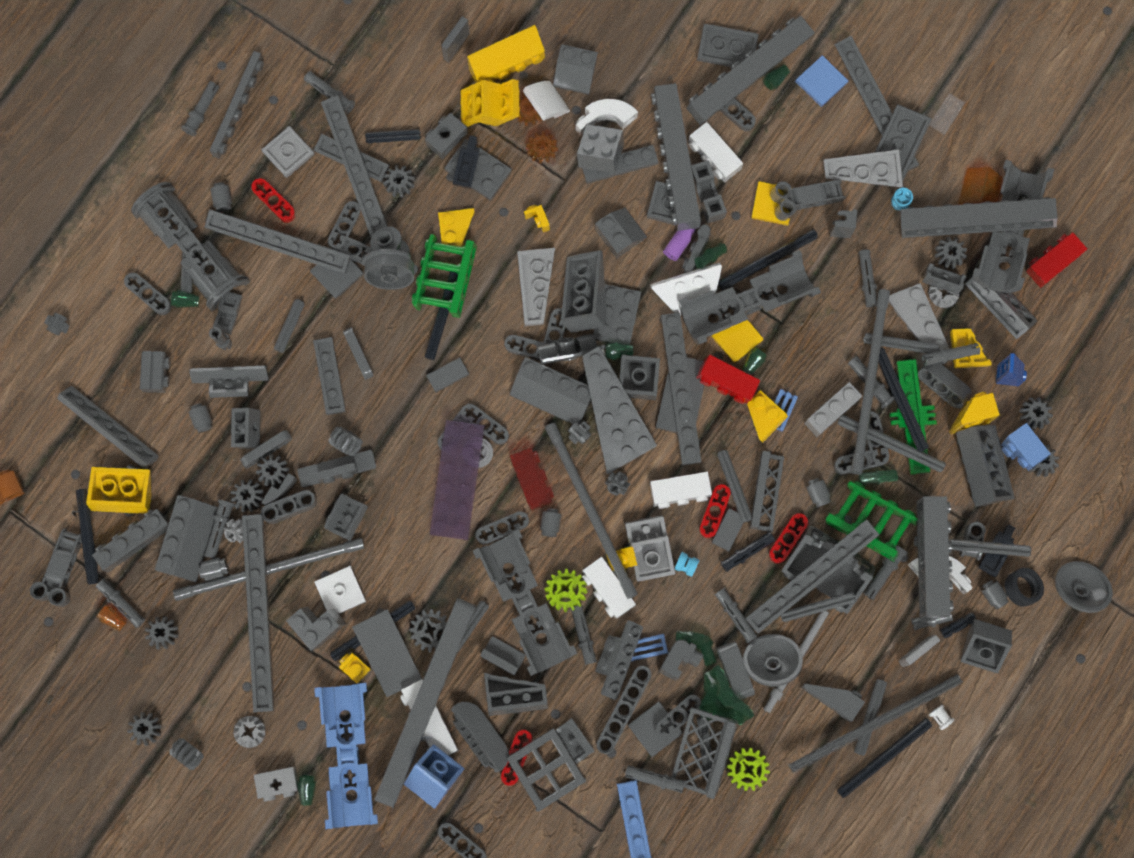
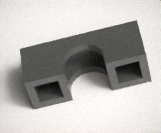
[691,160,727,224]

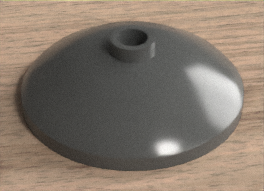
[1055,561,1113,613]
[743,634,803,686]

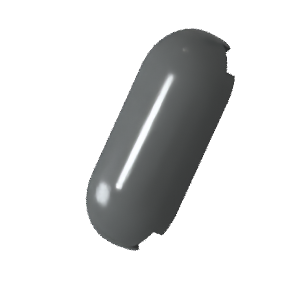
[451,702,509,772]

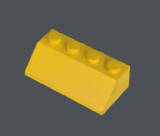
[467,25,545,83]

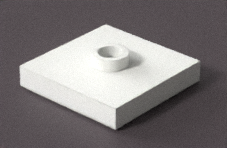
[315,566,366,614]

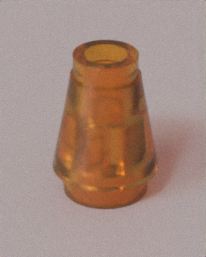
[96,605,127,632]

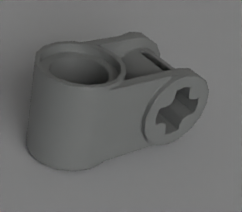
[959,522,986,560]

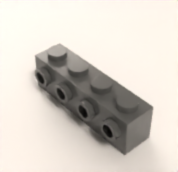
[92,509,169,573]

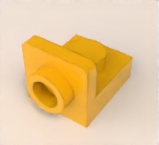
[524,205,550,233]
[606,546,637,572]
[339,653,371,684]

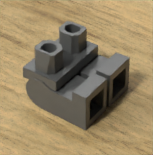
[658,640,704,681]

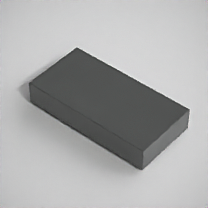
[426,358,469,393]
[712,508,743,552]

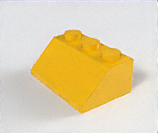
[949,392,999,435]
[86,467,152,514]

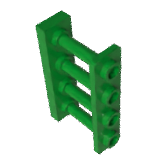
[412,234,477,318]
[826,481,918,562]

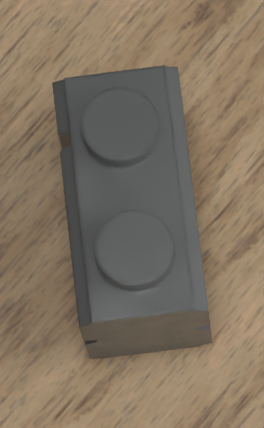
[140,351,171,393]

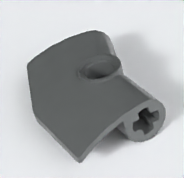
[538,334,605,364]

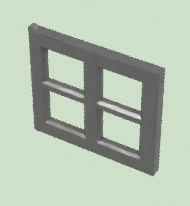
[507,728,586,812]

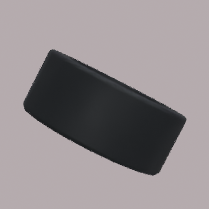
[1005,568,1044,607]

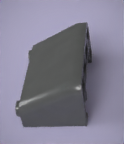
[782,526,875,614]

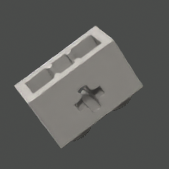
[254,767,300,802]

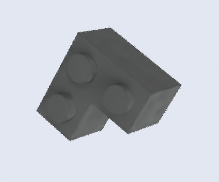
[286,606,346,651]

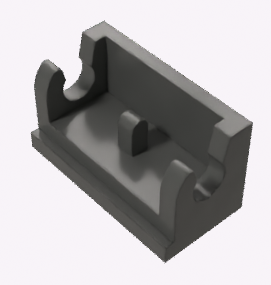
[830,209,857,238]
[922,263,966,294]
[555,719,594,764]

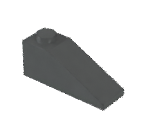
[800,684,865,722]

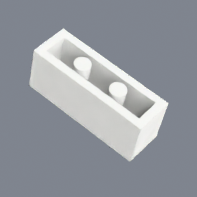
[688,122,743,183]
[650,472,712,509]
[582,557,636,619]

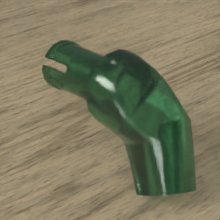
[675,631,717,666]

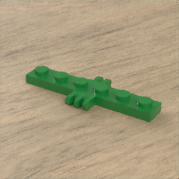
[890,360,937,475]

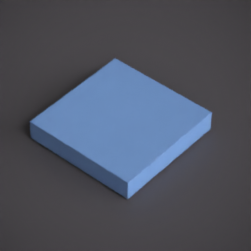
[795,55,848,107]

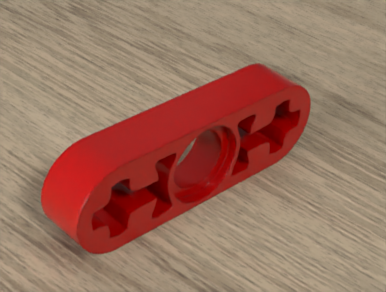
[251,178,296,223]
[699,484,731,538]
[769,513,808,564]
[501,730,532,786]

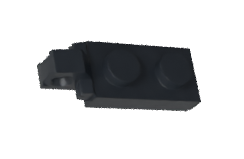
[452,135,480,189]
[978,524,1016,578]

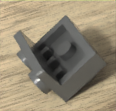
[324,493,368,541]

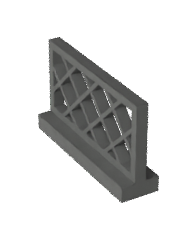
[672,707,738,799]

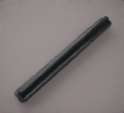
[718,229,818,290]
[878,348,929,452]
[837,718,932,798]

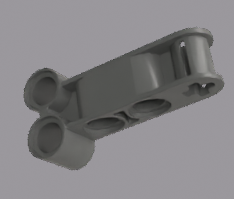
[770,180,846,221]
[30,528,82,607]

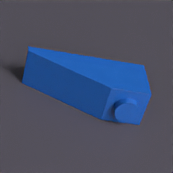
[996,353,1027,386]

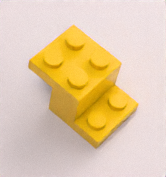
[461,79,520,127]

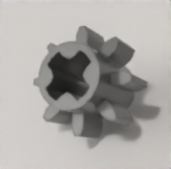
[44,313,70,336]
[568,421,592,445]
[605,471,631,496]

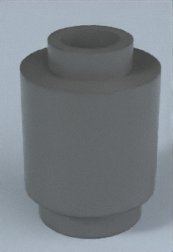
[210,182,232,212]
[188,403,213,433]
[806,478,831,508]
[540,508,562,537]
[198,558,229,581]
[981,580,1009,610]

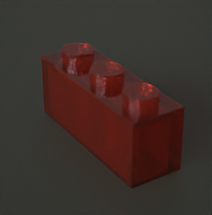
[510,448,554,512]

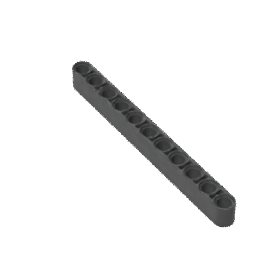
[375,598,476,808]

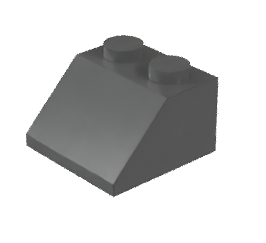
[553,44,598,95]
[595,208,647,259]
[960,619,1012,674]

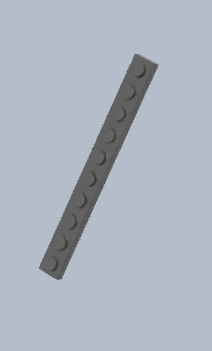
[242,514,274,712]

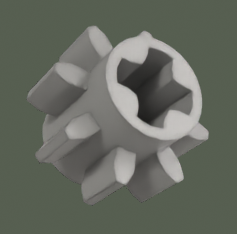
[224,518,243,543]

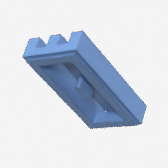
[774,389,798,432]
[631,634,668,661]

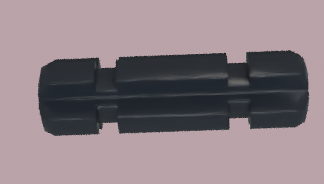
[940,613,977,638]

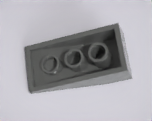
[561,250,607,333]

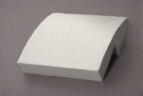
[523,81,570,121]

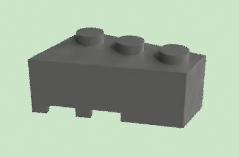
[484,673,548,716]

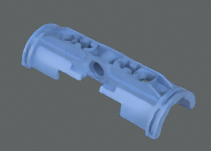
[315,683,378,829]

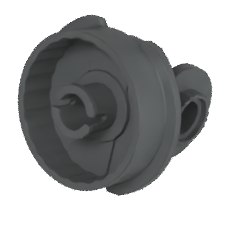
[361,227,418,290]

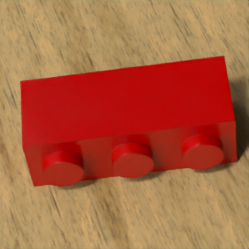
[1026,232,1087,288]
[696,354,760,404]

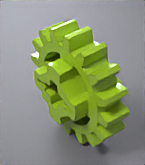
[545,569,588,612]
[726,748,770,791]

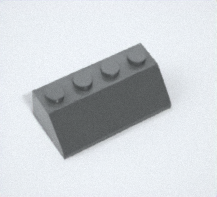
[510,357,591,424]
[956,425,1015,507]
[155,495,218,582]

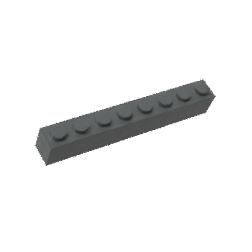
[686,16,815,125]
[651,83,701,231]
[900,197,1057,238]

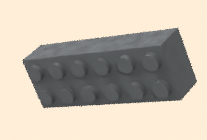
[917,496,954,618]

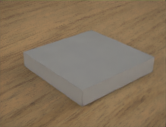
[261,126,314,178]
[899,635,940,667]

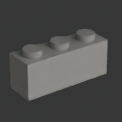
[804,382,862,437]

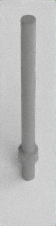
[763,611,829,713]

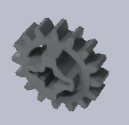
[409,609,447,652]

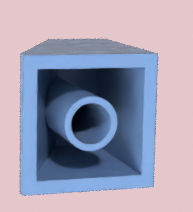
[404,744,464,809]

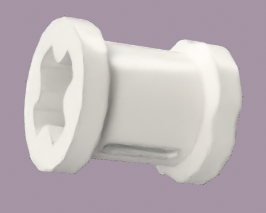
[929,704,955,730]

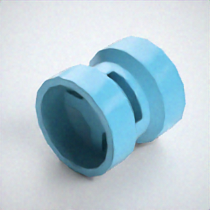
[891,188,913,211]
[674,552,700,577]

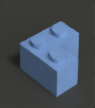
[1001,423,1051,471]

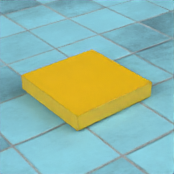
[751,181,790,226]
[711,320,764,364]

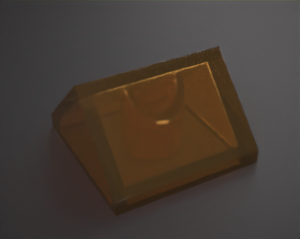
[958,167,1003,205]

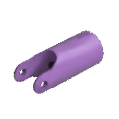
[663,229,695,261]

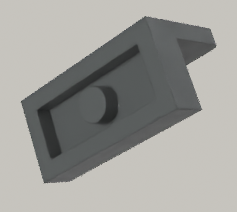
[480,637,525,676]

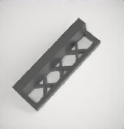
[965,277,1038,339]
[749,451,784,532]

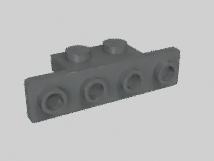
[189,365,268,398]
[297,450,376,488]
[595,620,643,700]

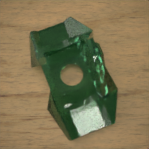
[698,665,755,725]

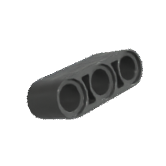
[918,363,972,408]
[261,490,317,524]
[717,641,755,702]

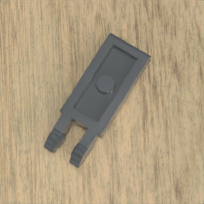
[682,225,711,274]

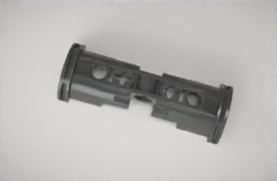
[973,160,1054,293]
[131,182,250,312]
[679,250,821,345]
[473,529,577,675]

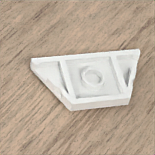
[650,263,722,315]

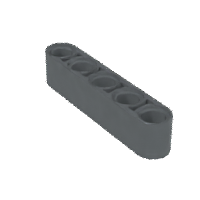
[596,666,651,754]

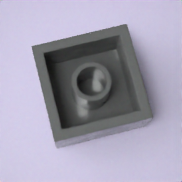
[577,124,624,174]
[619,355,660,400]

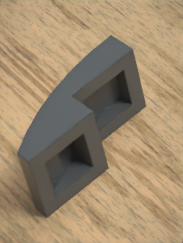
[213,292,242,335]
[261,473,297,506]

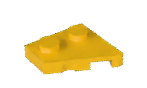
[438,208,475,247]
[950,329,992,368]
[747,390,788,443]

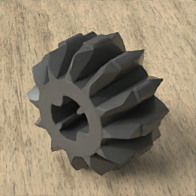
[383,165,415,198]
[934,237,967,269]
[1019,397,1053,430]
[328,427,363,456]
[1029,445,1059,477]
[256,455,290,488]
[231,479,264,512]
[145,616,179,650]
[127,712,162,746]
[169,738,204,770]

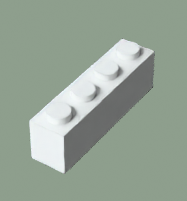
[400,679,459,756]

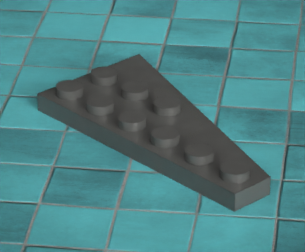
[582,346,657,474]

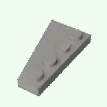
[824,150,903,188]
[517,248,555,326]
[888,283,949,354]

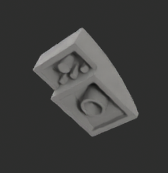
[624,515,675,582]

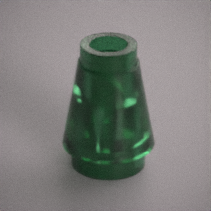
[763,65,790,91]
[171,290,199,308]
[606,341,634,360]
[741,347,767,375]
[297,775,317,806]

